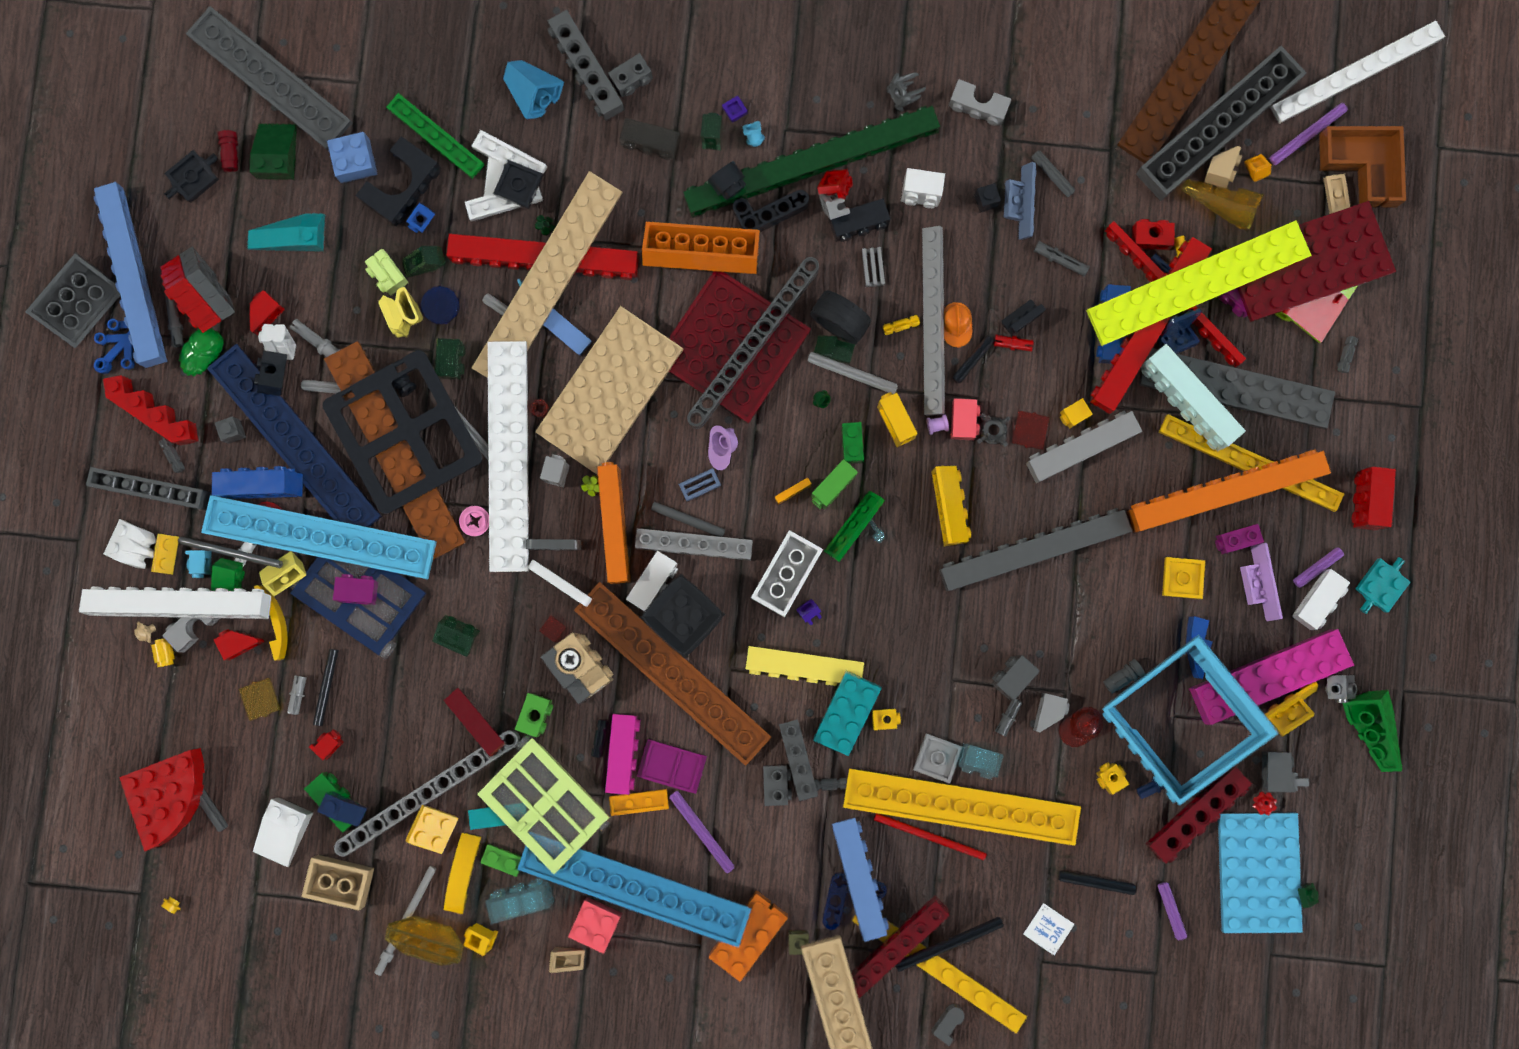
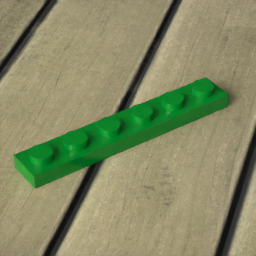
[386,93,484,179]

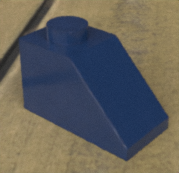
[317,791,367,826]

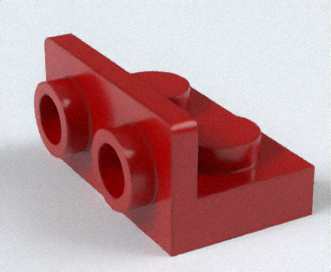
[817,169,853,200]

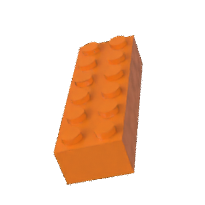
[642,222,760,274]

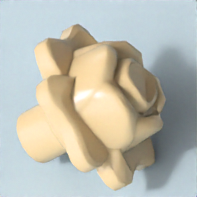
[134,622,156,643]

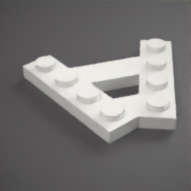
[465,130,547,222]

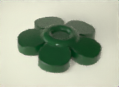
[535,215,555,236]

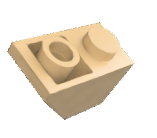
[1204,146,1242,188]

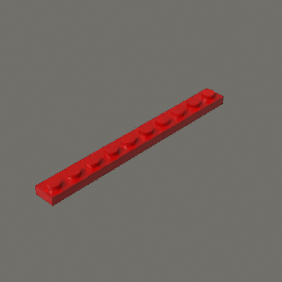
[1105,221,1246,367]

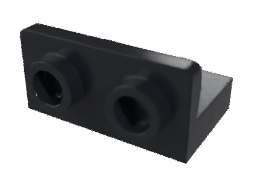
[1001,300,1046,336]

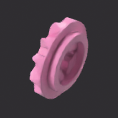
[459,506,489,537]

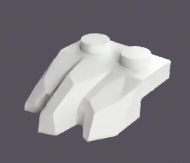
[104,519,156,569]

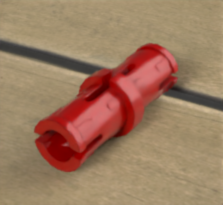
[993,334,1034,352]

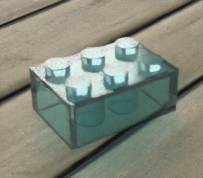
[485,878,554,924]

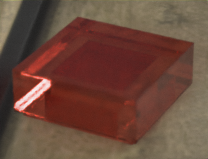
[539,616,567,642]

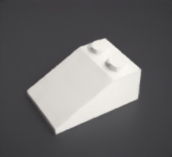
[253,797,313,867]

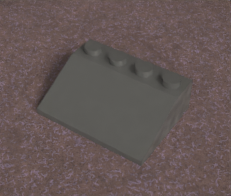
[25,252,120,348]

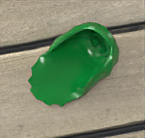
[178,328,224,377]

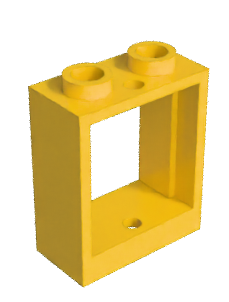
[877,392,918,447]

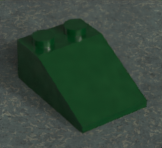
[250,124,297,180]

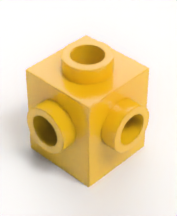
[1096,762,1129,795]

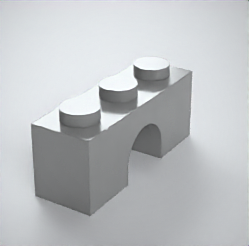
[949,79,1011,126]
[162,617,221,652]

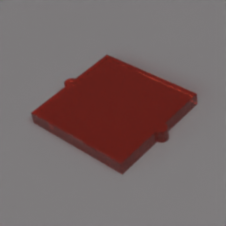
[1012,410,1050,450]

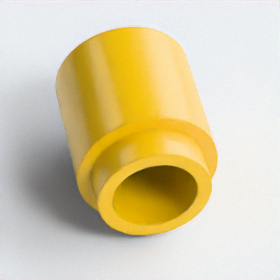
[151,638,175,667]

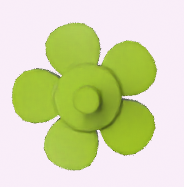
[581,475,600,496]

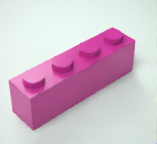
[605,713,640,795]

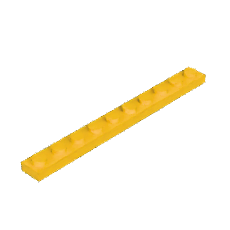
[1158,414,1344,512]
[852,914,1027,1033]

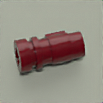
[218,130,238,172]

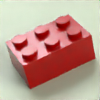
[1352,467,1396,530]

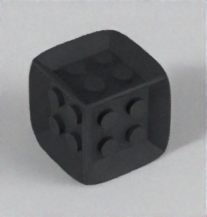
[640,574,726,658]

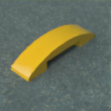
[254,585,288,661]
[444,833,481,914]

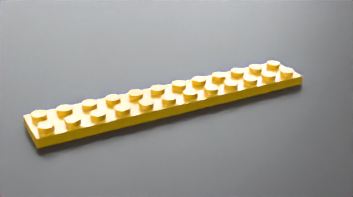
[843,768,1081,846]

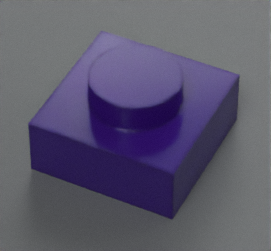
[722,96,748,123]

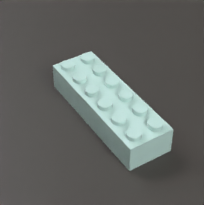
[1141,344,1245,451]

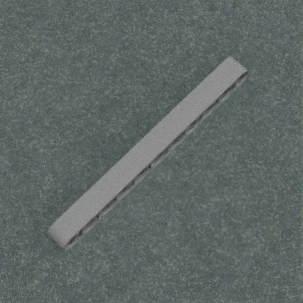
[334,730,520,856]

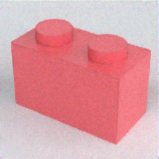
[951,399,980,440]

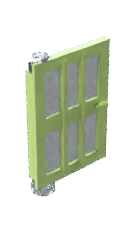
[478,735,610,874]

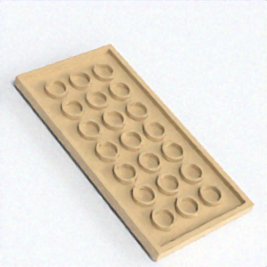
[535,306,684,475]

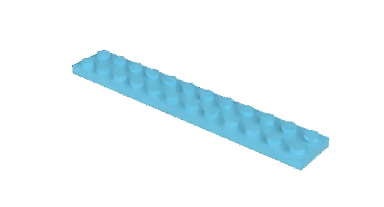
[201,495,437,579]

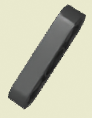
[526,539,582,550]

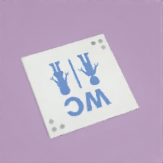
[1023,903,1074,955]

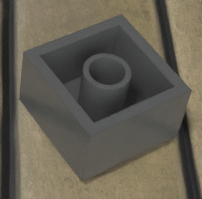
[991,655,1040,700]

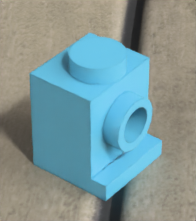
[185,550,212,578]

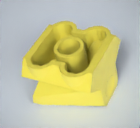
[378,287,423,338]

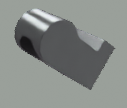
[931,1004,964,1046]

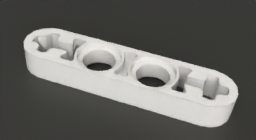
[527,560,592,607]

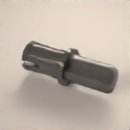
[995,699,1022,737]

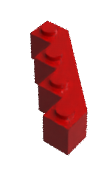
[103,375,199,445]

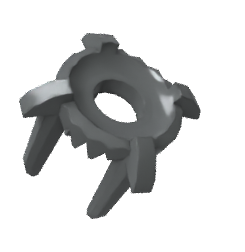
[887,72,926,112]
[977,413,1010,447]

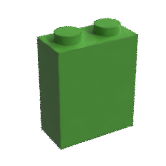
[811,459,858,510]

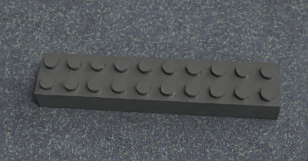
[1136,46,1306,201]

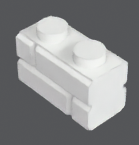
[258,324,296,360]

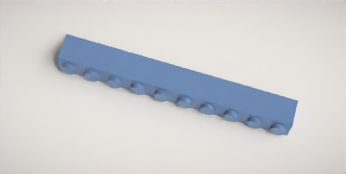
[94,182,167,368]

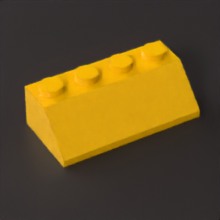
[932,466,971,546]

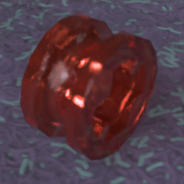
[531,399,549,417]

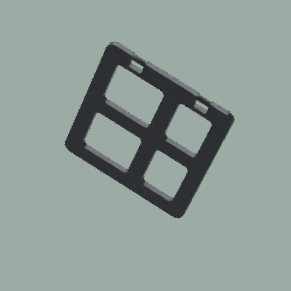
[322,350,482,514]

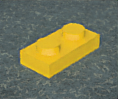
[151,534,179,575]

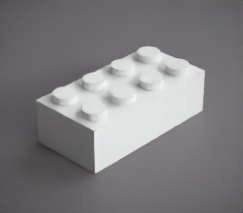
[751,530,823,617]

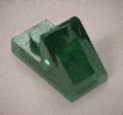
[814,335,855,364]

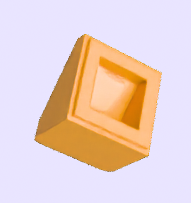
[1244,154,1271,182]

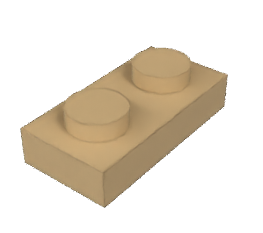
[1324,174,1350,214]

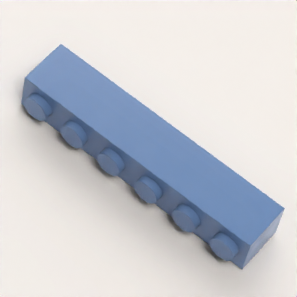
[831,818,889,942]

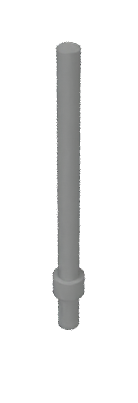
[374,865,437,976]

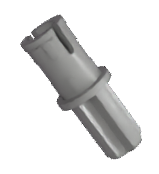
[287,675,307,715]

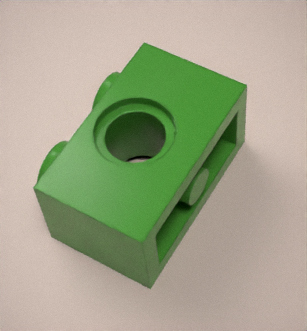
[515,692,554,737]

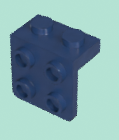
[1157,308,1202,354]

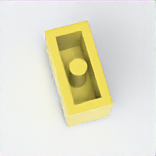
[259,551,306,596]

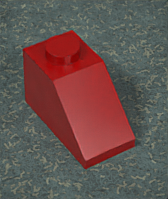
[250,290,285,336]
[214,629,264,660]

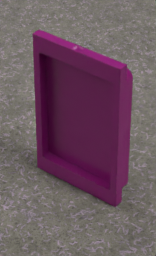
[637,739,707,794]

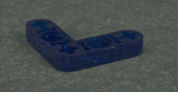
[822,872,887,930]

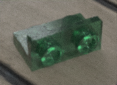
[432,615,480,657]

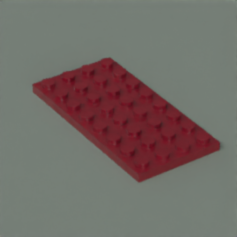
[1226,201,1396,322]

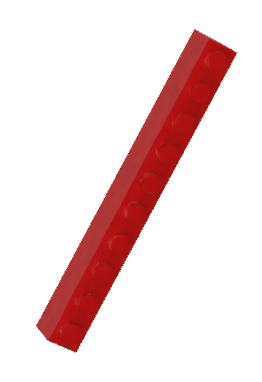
[446,234,639,280]
[1090,237,1212,414]

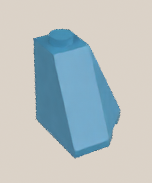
[503,60,564,119]

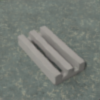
[862,247,885,287]

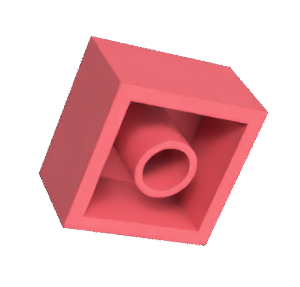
[568,897,622,954]

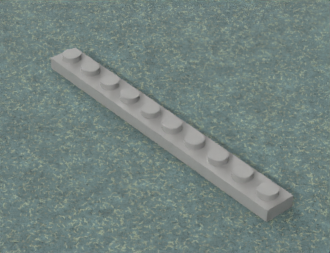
[922,226,945,416]

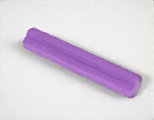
[1293,547,1344,588]
[1158,882,1187,940]

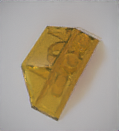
[385,916,464,966]

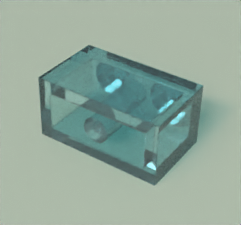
[958,743,1003,779]

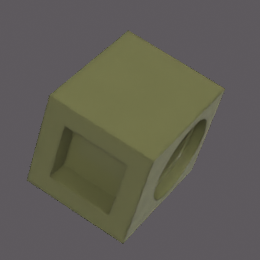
[788,930,809,955]

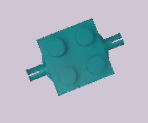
[1355,557,1411,614]

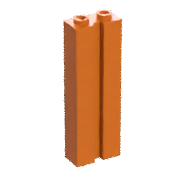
[597,462,631,584]

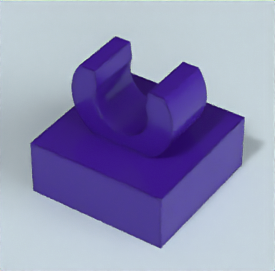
[796,599,821,625]

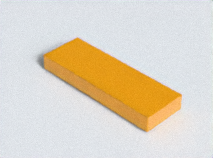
[609,789,669,816]

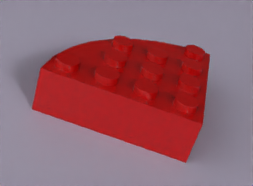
[119,748,205,852]

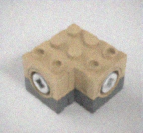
[541,633,614,704]

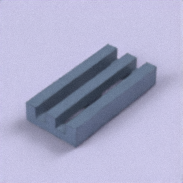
[679,468,721,502]

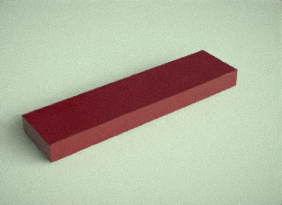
[443,688,506,757]

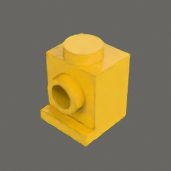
[872,709,901,730]
[464,923,498,956]

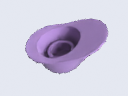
[708,425,738,470]

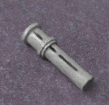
[290,319,341,357]

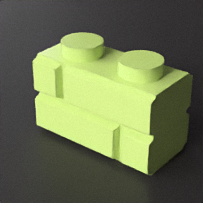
[365,249,408,295]

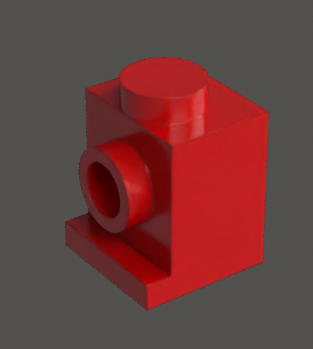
[309,729,344,760]

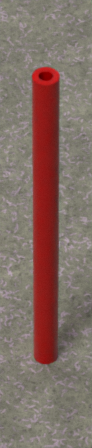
[874,813,987,860]

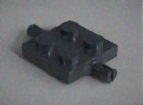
[164,150,219,203]

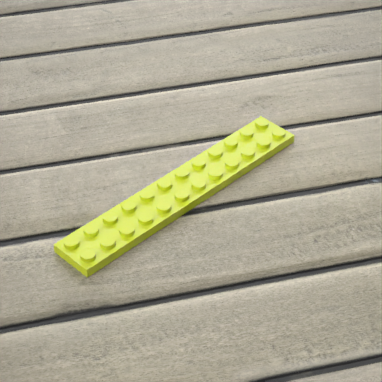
[1086,221,1312,346]

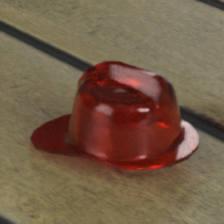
[1059,707,1103,747]

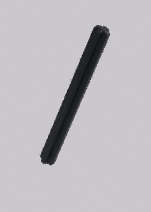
[895,917,1004,972]

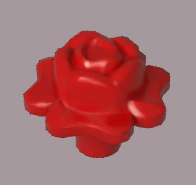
[1253,792,1277,816]

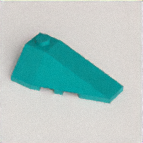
[247,213,325,251]

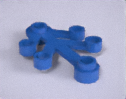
[94,319,135,374]

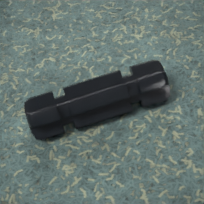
[591,719,609,758]

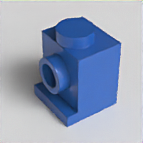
[406,203,436,233]

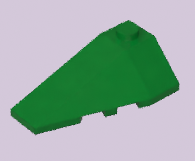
[1343,690,1402,772]

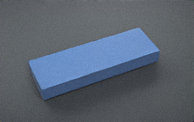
[543,309,592,356]

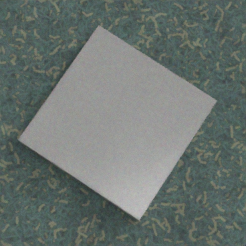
[913,733,963,783]

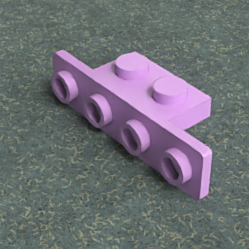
[1240,543,1283,621]

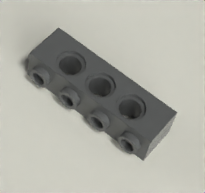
[779,719,818,802]

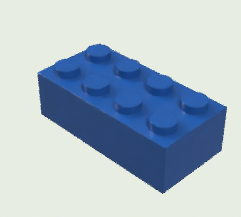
[212,466,303,499]

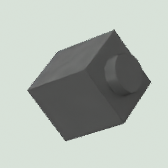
[215,416,246,444]

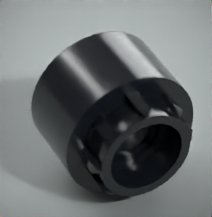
[707,161,746,200]

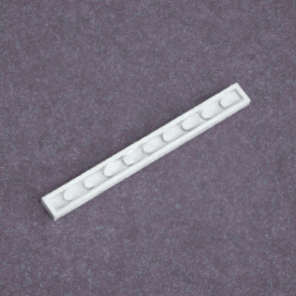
[1270,21,1445,124]

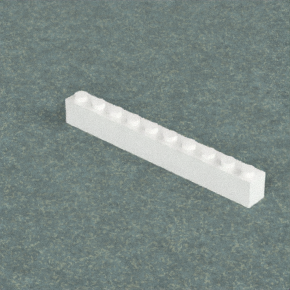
[79,586,271,619]

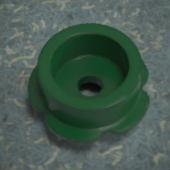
[813,390,831,408]

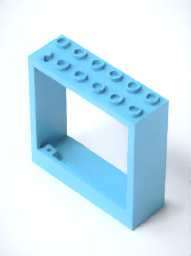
[1103,634,1278,805]

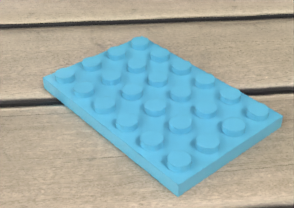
[1218,813,1303,933]

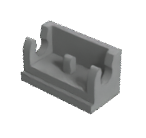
[818,193,850,220]

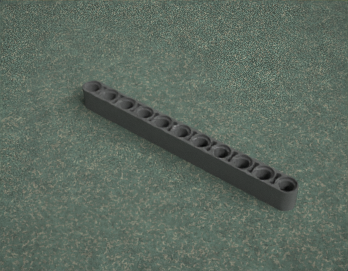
[687,257,819,429]

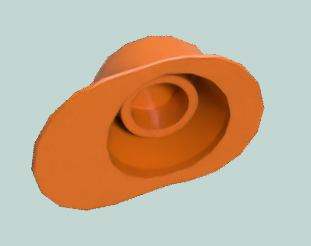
[944,302,972,347]

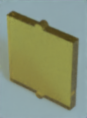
[239,678,281,721]

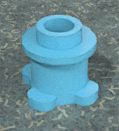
[742,121,765,147]

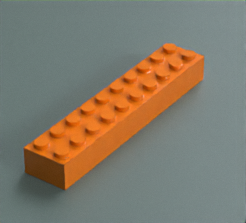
[1127,449,1331,533]

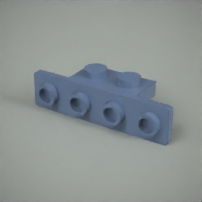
[1004,162,1036,240]

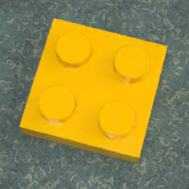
[1162,557,1205,599]
[405,804,459,854]

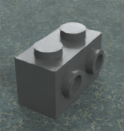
[608,53,653,98]
[763,764,792,806]

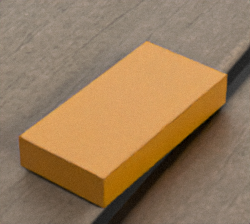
[775,478,812,505]

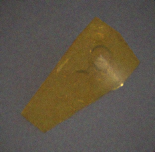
[1181,180,1264,229]

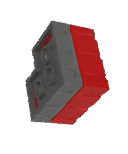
[160,246,235,333]

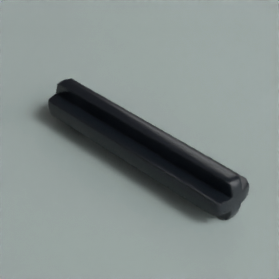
[953,335,994,383]

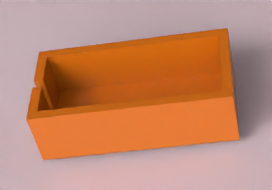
[709,890,788,982]

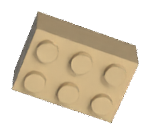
[302,855,374,910]

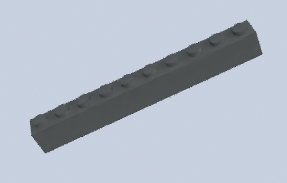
[939,508,1132,592]

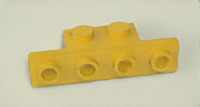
[1265,681,1318,737]

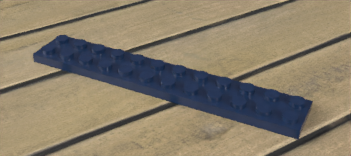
[207,344,382,528]

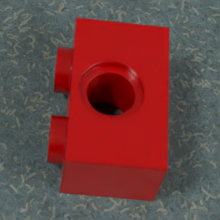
[1132,219,1175,250]

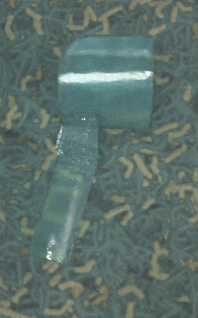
[869,519,885,543]

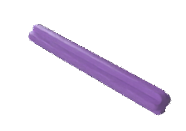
[1269,103,1348,165]
[670,791,734,873]

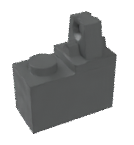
[1262,751,1309,793]

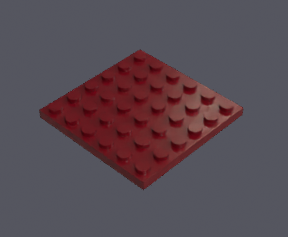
[669,271,811,424]

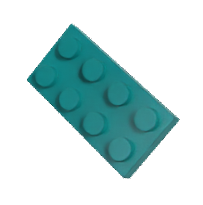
[813,671,882,756]

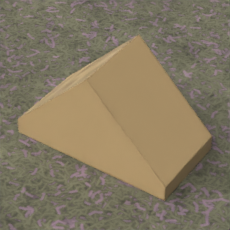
[549,947,585,973]

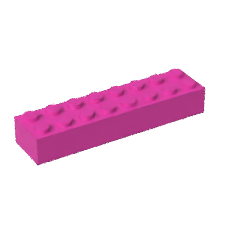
[1189,629,1354,725]

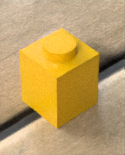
[1060,398,1093,429]

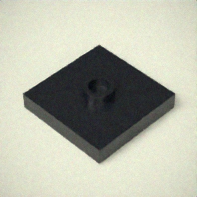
[493,159,544,209]

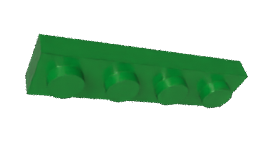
[824,490,885,562]

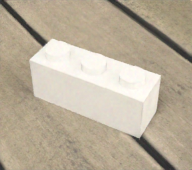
[626,550,678,611]
[1292,569,1350,630]

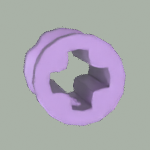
[926,414,949,435]

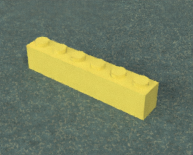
[746,646,864,686]

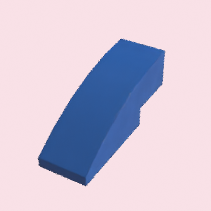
[1186,616,1212,679]

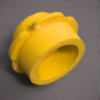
[161,897,181,914]

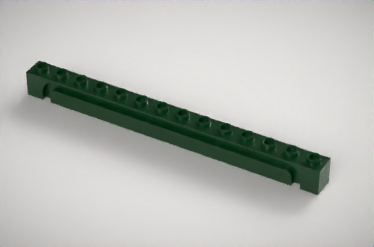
[683,106,940,218]

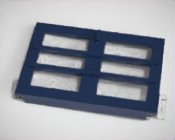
[290,557,427,659]

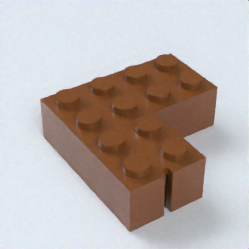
[1319,126,1406,207]

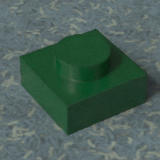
[1297,883,1319,908]

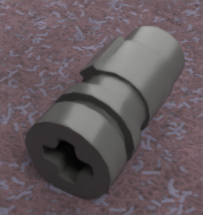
[1103,659,1145,694]

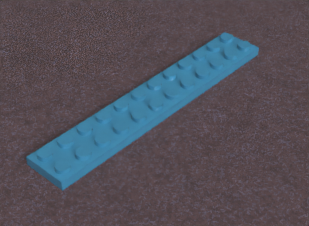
[517,832,752,948]

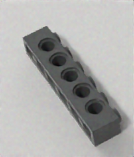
[547,10,625,121]
[86,467,211,511]

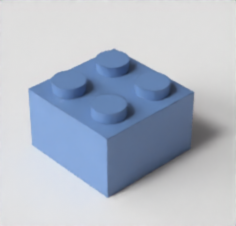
[327,132,378,183]

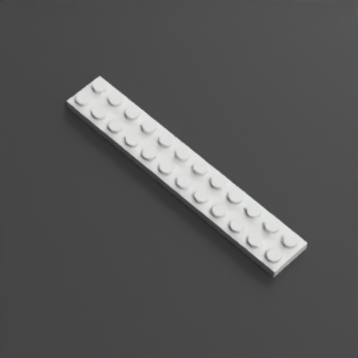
[488,341,529,572]

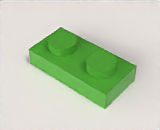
[480,844,522,877]

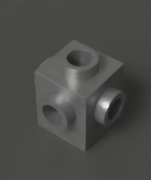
[1325,675,1357,703]

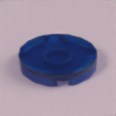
[421,286,460,325]

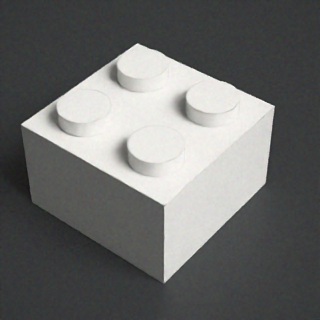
[901,168,945,208]

